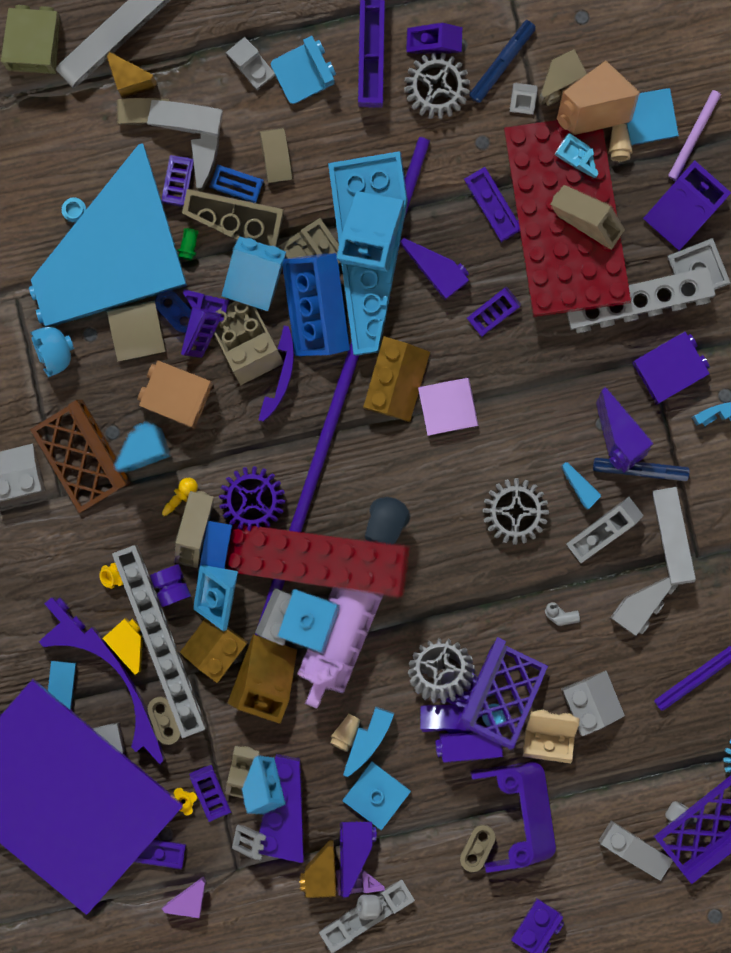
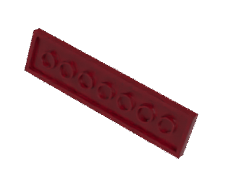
[225,524,409,597]

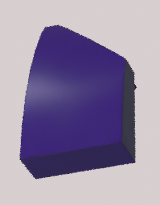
[183,290,229,322]

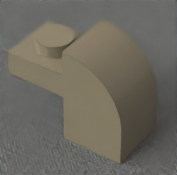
[225,746,259,798]

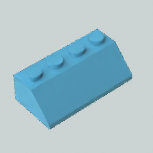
[115,422,172,473]

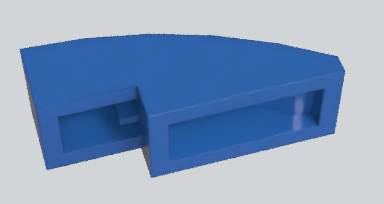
[199,521,233,569]

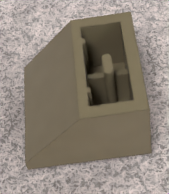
[538,49,587,106]

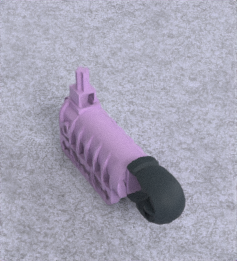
[298,497,410,708]

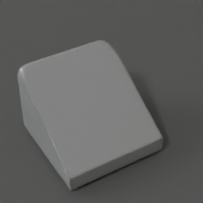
[510,83,537,115]

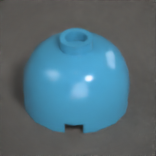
[30,327,74,377]

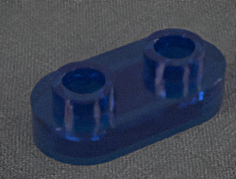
[155,290,192,333]

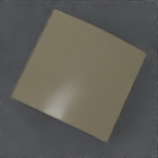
[278,218,341,265]
[107,300,165,361]

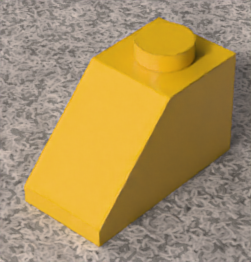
[103,618,143,675]

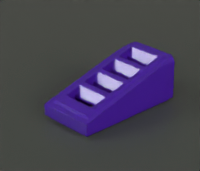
[161,155,194,207]
[467,286,521,337]
[181,307,221,358]
[189,765,231,822]

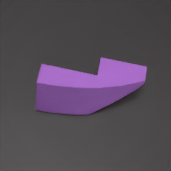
[335,869,385,895]

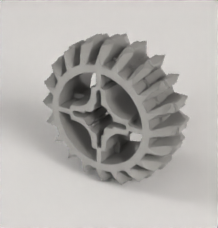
[404,53,470,119]
[482,478,549,544]
[408,638,475,704]

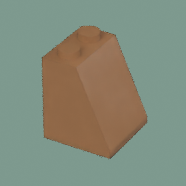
[557,61,640,135]
[137,361,213,429]

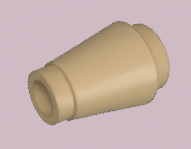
[608,124,633,161]
[330,714,361,752]

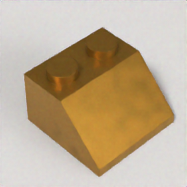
[180,618,248,683]
[300,840,336,898]

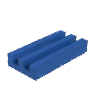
[210,164,264,203]

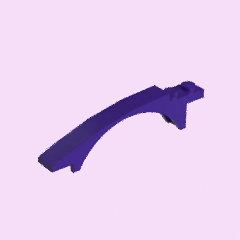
[39,597,165,764]

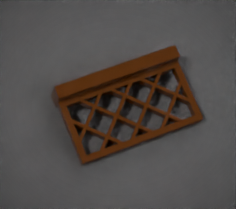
[30,399,132,513]

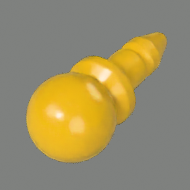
[162,477,198,516]

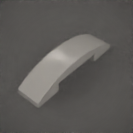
[319,879,415,953]

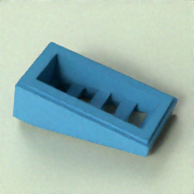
[561,462,601,510]

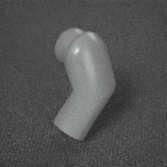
[545,602,580,626]

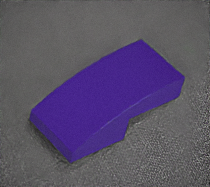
[420,705,473,733]

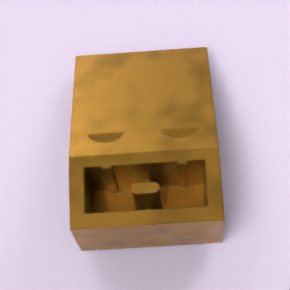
[228,634,297,723]

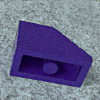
[406,23,463,54]

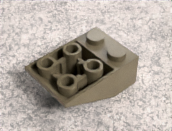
[214,301,284,385]

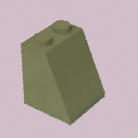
[1,5,60,74]

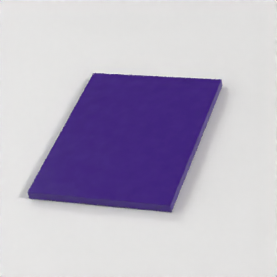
[0,679,183,915]

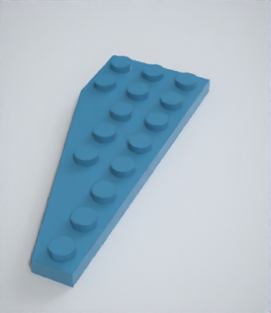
[328,151,408,356]

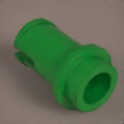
[177,228,199,260]

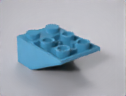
[337,191,404,272]

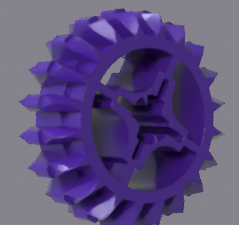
[219,466,285,531]

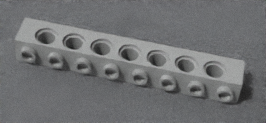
[112,545,207,738]

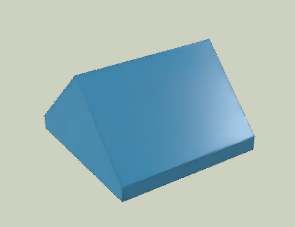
[193,565,238,631]

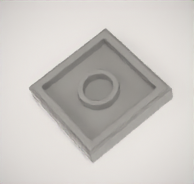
[667,238,730,297]

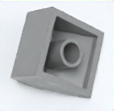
[0,444,45,502]
[561,671,625,736]

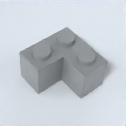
[255,588,292,646]

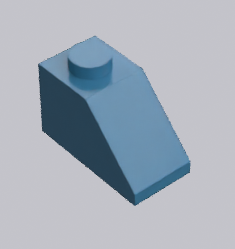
[242,756,285,814]

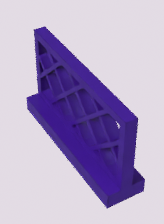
[456,637,548,750]
[654,775,731,884]

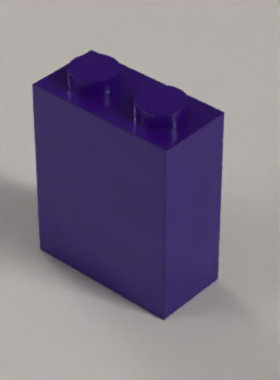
[632,332,710,404]
[435,730,502,762]

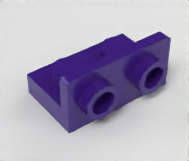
[511,898,564,953]

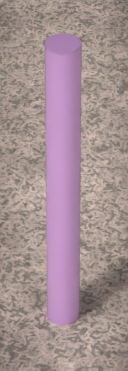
[668,90,721,181]

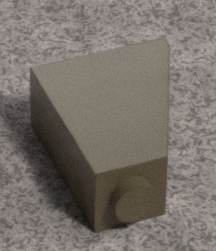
[550,185,625,250]
[174,491,214,568]

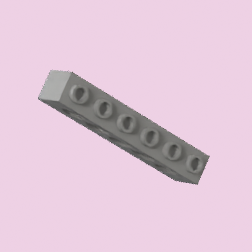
[567,267,715,333]

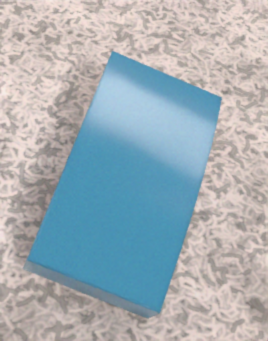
[691,402,731,426]

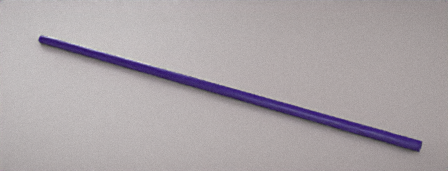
[255,137,430,639]

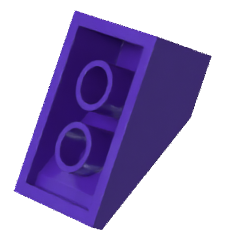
[596,387,653,473]

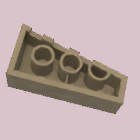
[182,189,285,247]

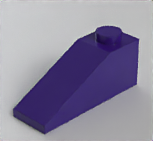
[400,238,469,300]
[340,822,376,897]

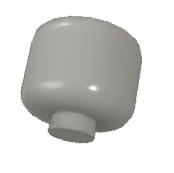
[665,801,691,827]
[357,895,383,920]

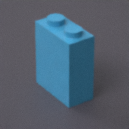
[222,236,286,311]

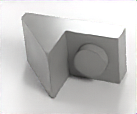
[226,37,275,90]

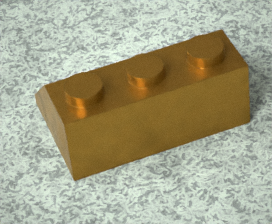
[363,337,430,422]

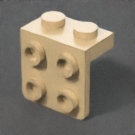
[523,710,580,763]

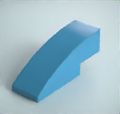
[343,707,394,777]

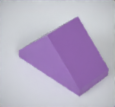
[162,877,206,918]

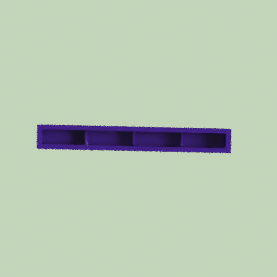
[358,0,385,108]

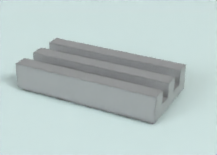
[232,825,266,860]

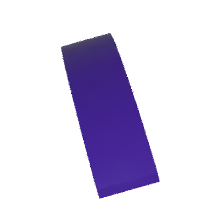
[259,325,294,422]

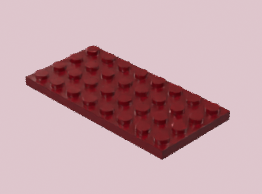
[504,120,631,317]

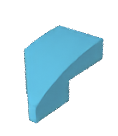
[554,133,598,178]

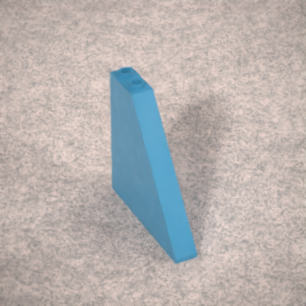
[29,143,187,327]

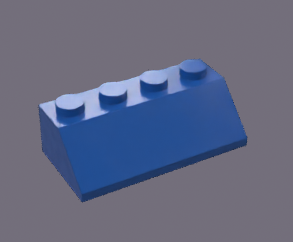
[282,253,350,356]

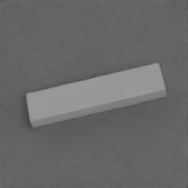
[652,487,696,586]

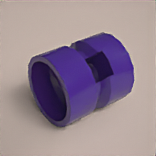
[149,564,191,607]

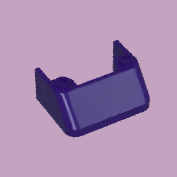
[470,762,556,873]

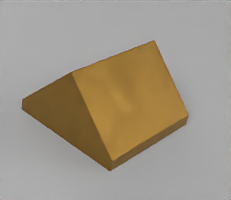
[107,52,157,98]

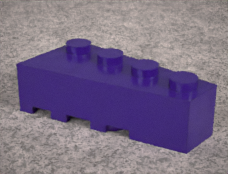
[258,754,304,863]

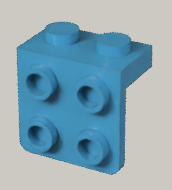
[271,36,336,104]

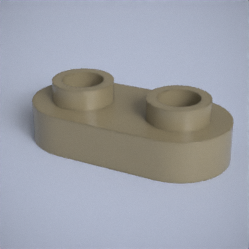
[148,696,181,745]
[460,824,496,872]

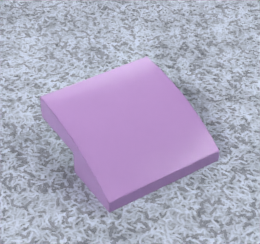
[418,378,479,435]

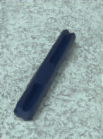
[470,20,536,103]
[593,458,690,481]

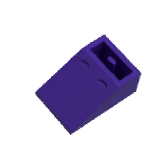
[643,160,731,251]

